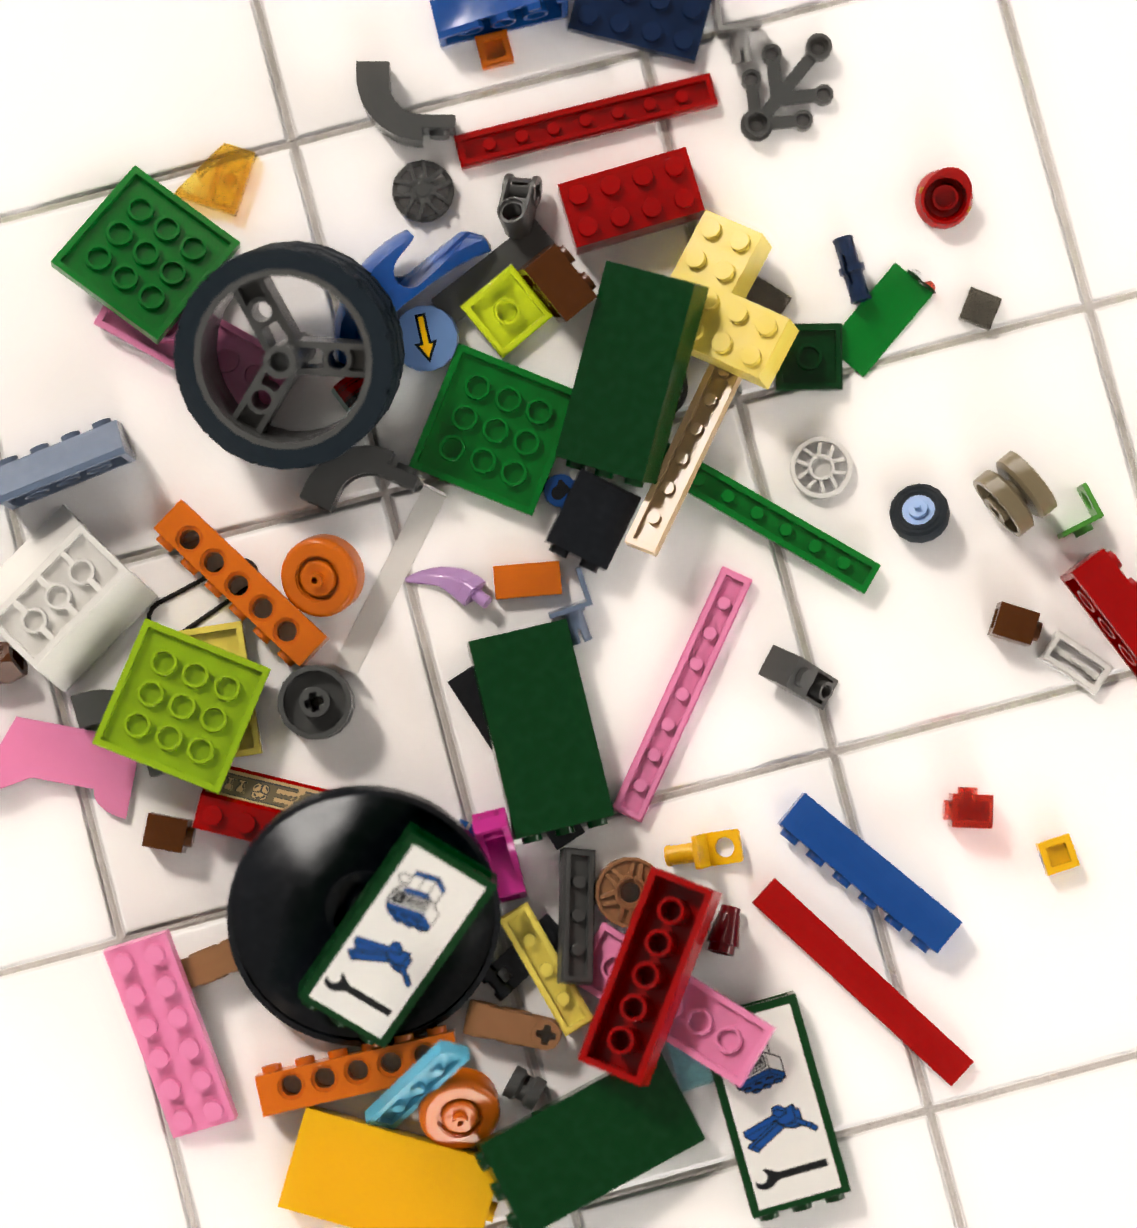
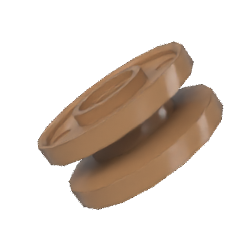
[595,857,653,928]

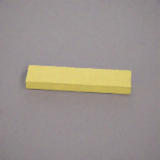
[500,902,594,1037]

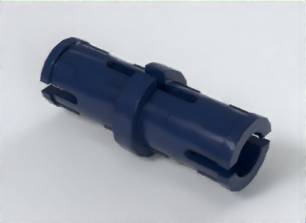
[832,235,872,305]

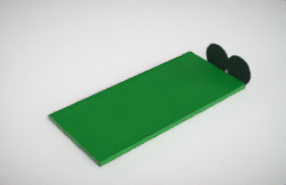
[842,262,936,377]

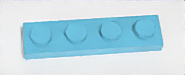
[364,1040,471,1129]

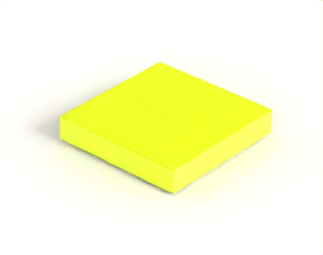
[459,264,553,358]

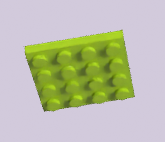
[92,618,271,795]

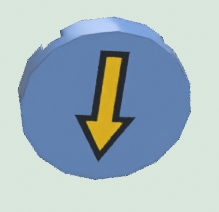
[399,305,459,371]

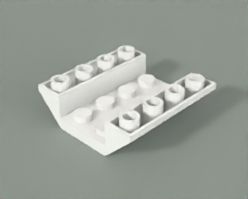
[0,504,159,693]

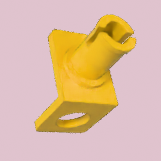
[664,829,744,870]

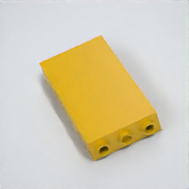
[277,1105,498,1228]

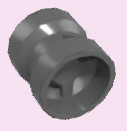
[502,1065,547,1111]

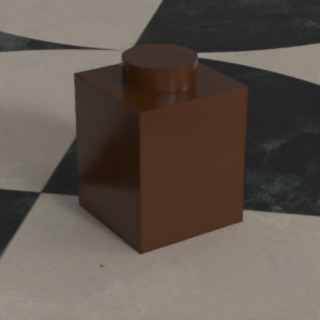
[987,601,1043,647]
[142,812,196,854]

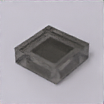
[958,287,1002,331]

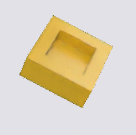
[1035,833,1080,876]

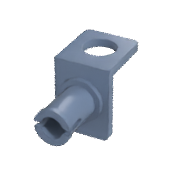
[548,567,593,646]

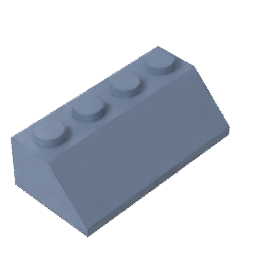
[0,418,136,510]

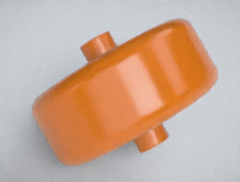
[281,534,365,617]
[418,1067,500,1149]

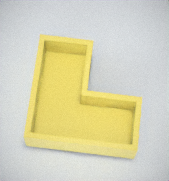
[670,209,799,390]

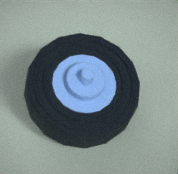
[889,483,950,543]

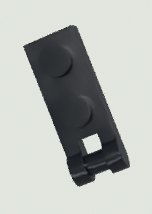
[482,913,558,1002]

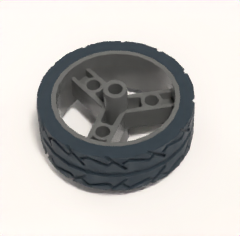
[173,241,405,470]

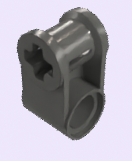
[497,173,542,240]

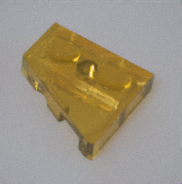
[175,143,257,217]

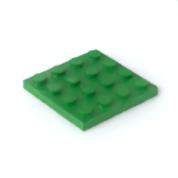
[50,165,240,345]
[408,343,572,517]

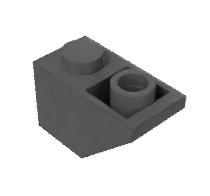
[758,644,839,710]

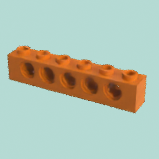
[153,499,330,667]
[254,1025,463,1117]

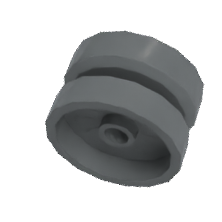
[277,665,355,740]

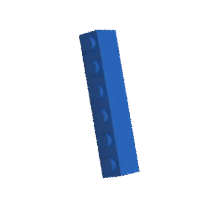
[777,792,963,954]

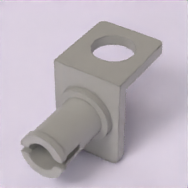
[711,0,762,64]

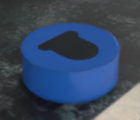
[543,474,574,508]

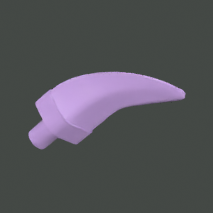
[405,567,492,609]

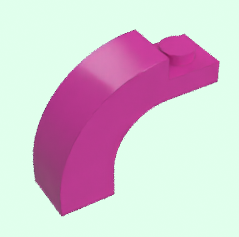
[471,807,528,904]

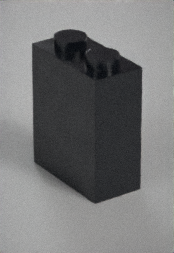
[544,468,641,574]

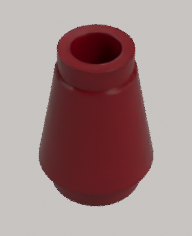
[706,904,741,956]

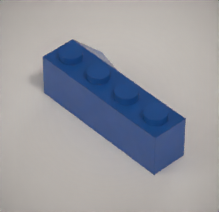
[430,0,568,48]

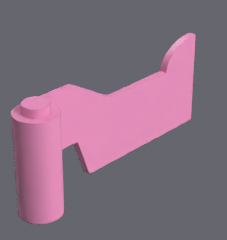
[0,716,137,819]

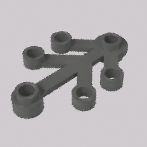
[740,33,834,142]

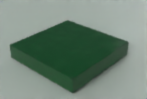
[776,323,843,391]

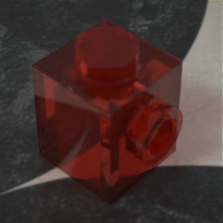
[942,787,994,829]

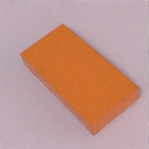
[493,561,562,600]

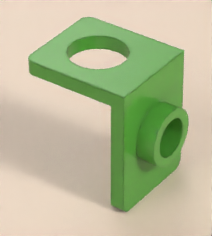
[1057,482,1104,539]

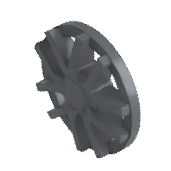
[392,160,454,223]

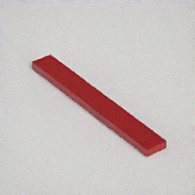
[454,72,718,170]
[752,878,974,1087]

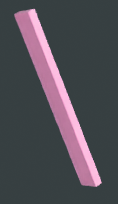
[612,566,753,823]

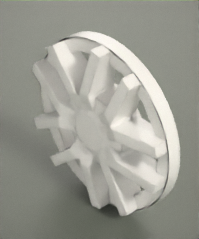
[790,436,853,499]

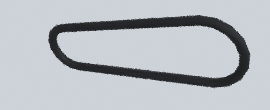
[147,558,259,630]

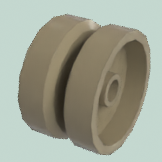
[973,450,1057,537]

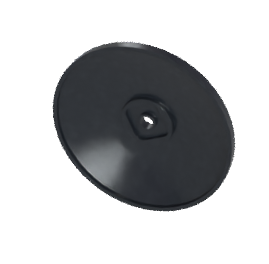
[227,785,501,1046]

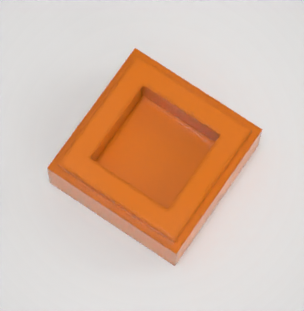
[475,29,515,71]

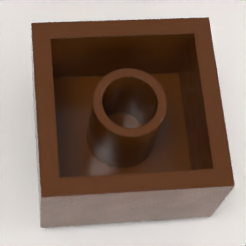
[517,244,598,323]

